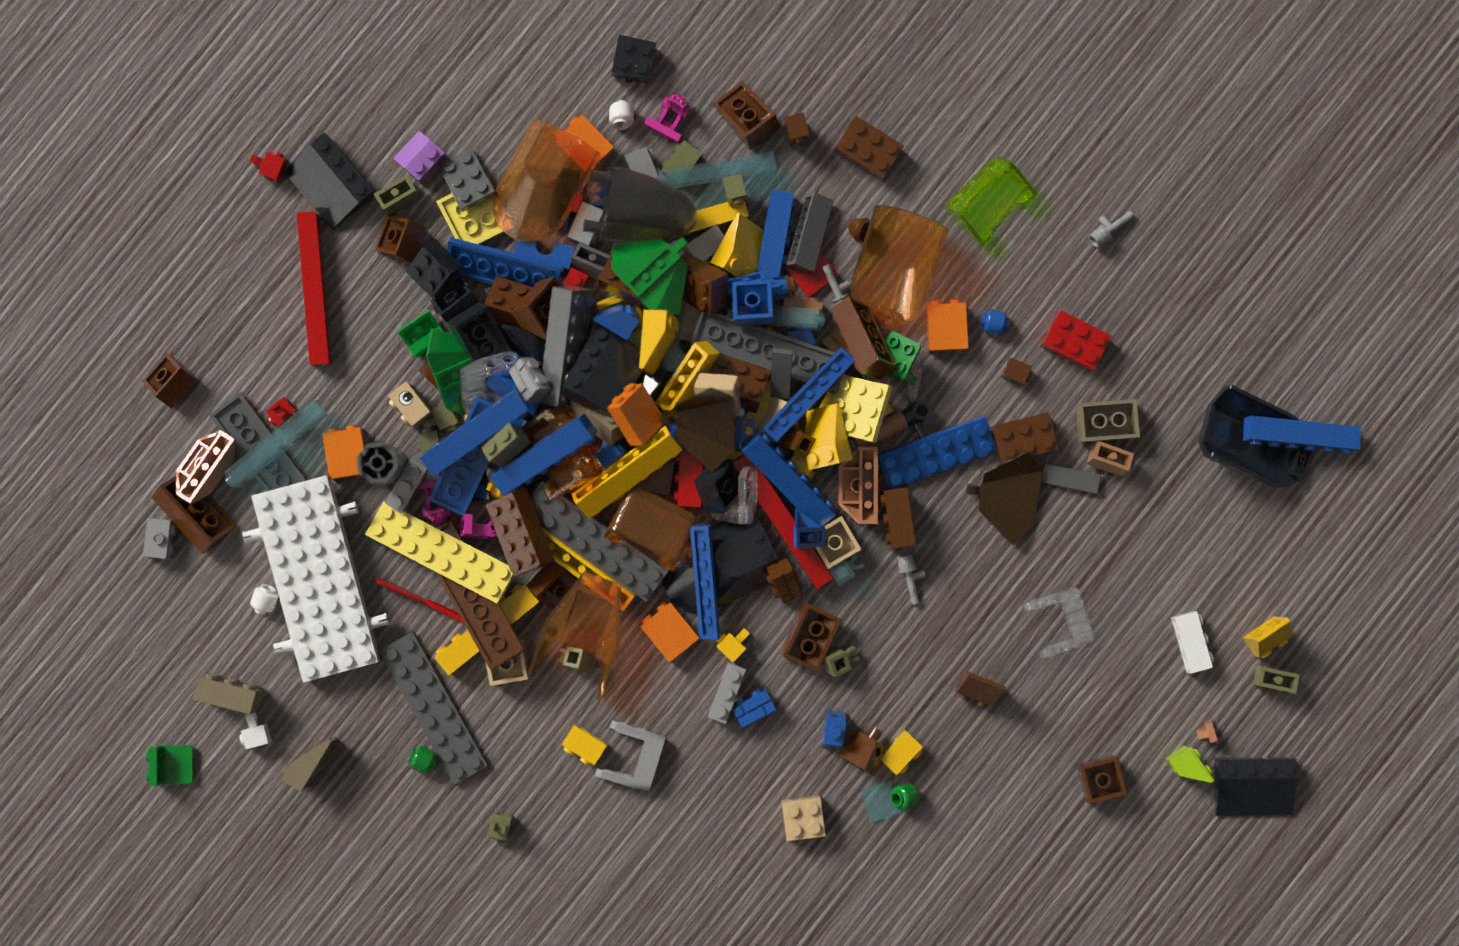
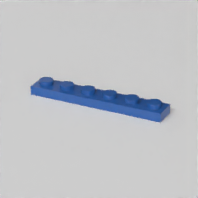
[762,347,855,443]
[690,525,720,640]

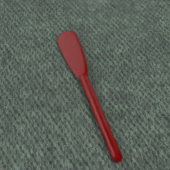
[375,578,463,623]

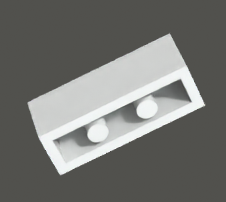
[1171,611,1214,674]

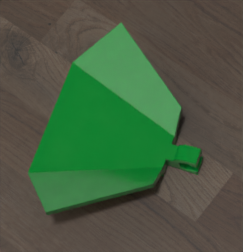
[611,237,688,315]
[426,328,493,415]

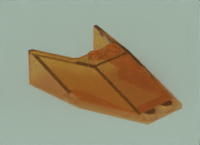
[527,571,621,701]

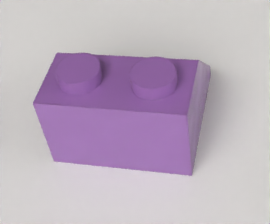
[393,131,447,185]

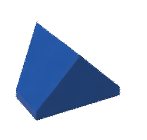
[794,507,825,548]

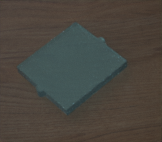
[860,780,901,823]

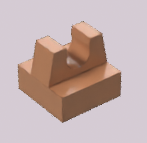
[1196,720,1218,743]

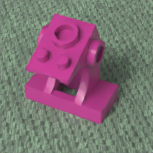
[644,94,690,144]
[416,480,451,525]
[459,514,497,539]

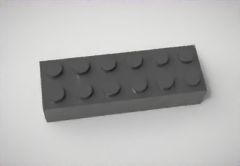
[540,286,594,407]

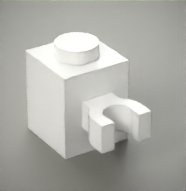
[240,713,272,749]

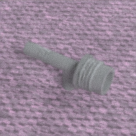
[1089,211,1134,248]
[822,264,851,305]
[897,553,926,605]

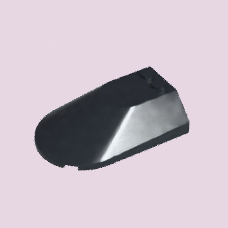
[1198,385,1312,488]
[662,506,779,613]

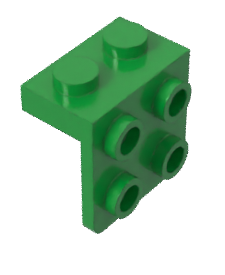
[397,309,443,358]
[886,331,922,385]
[146,745,193,786]

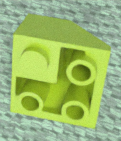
[1165,746,1214,783]

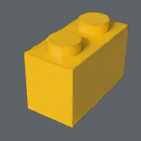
[562,724,608,766]
[881,730,923,775]

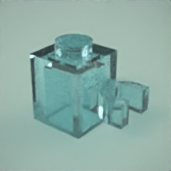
[828,554,865,586]

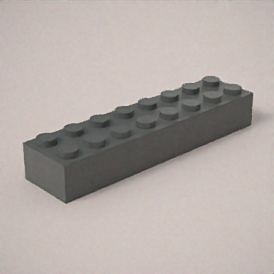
[530,477,671,602]

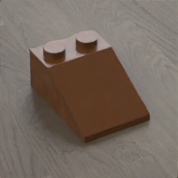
[713,81,780,150]
[955,670,1006,708]

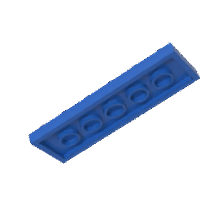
[447,237,562,287]
[429,395,500,516]
[878,415,997,490]

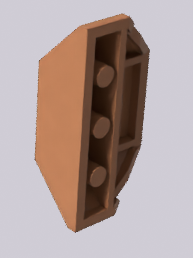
[176,430,236,504]
[838,447,878,524]

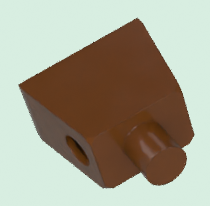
[838,726,885,776]

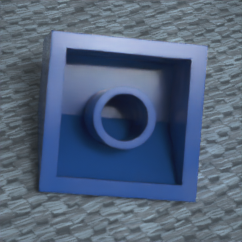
[732,280,774,326]
[593,304,639,340]

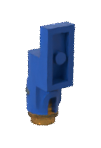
[728,271,796,302]

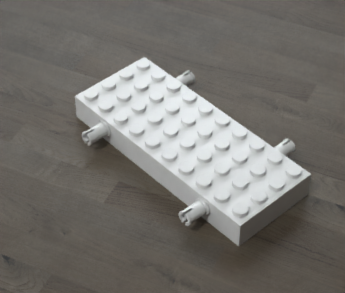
[242,475,389,683]

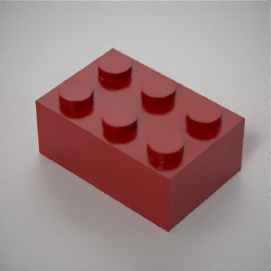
[1040,310,1112,372]
[674,448,703,508]

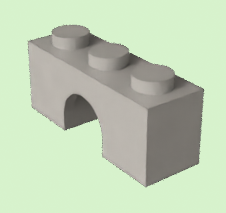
[385,451,429,513]
[708,662,746,724]

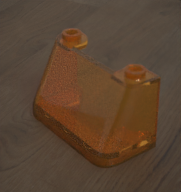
[521,407,602,500]
[604,486,697,571]

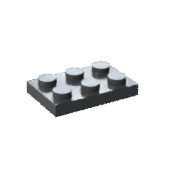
[438,148,496,212]

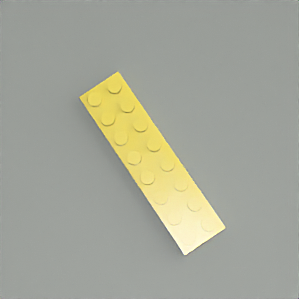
[365,501,513,604]

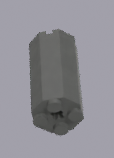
[356,442,408,486]

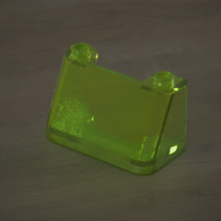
[944,156,1038,247]

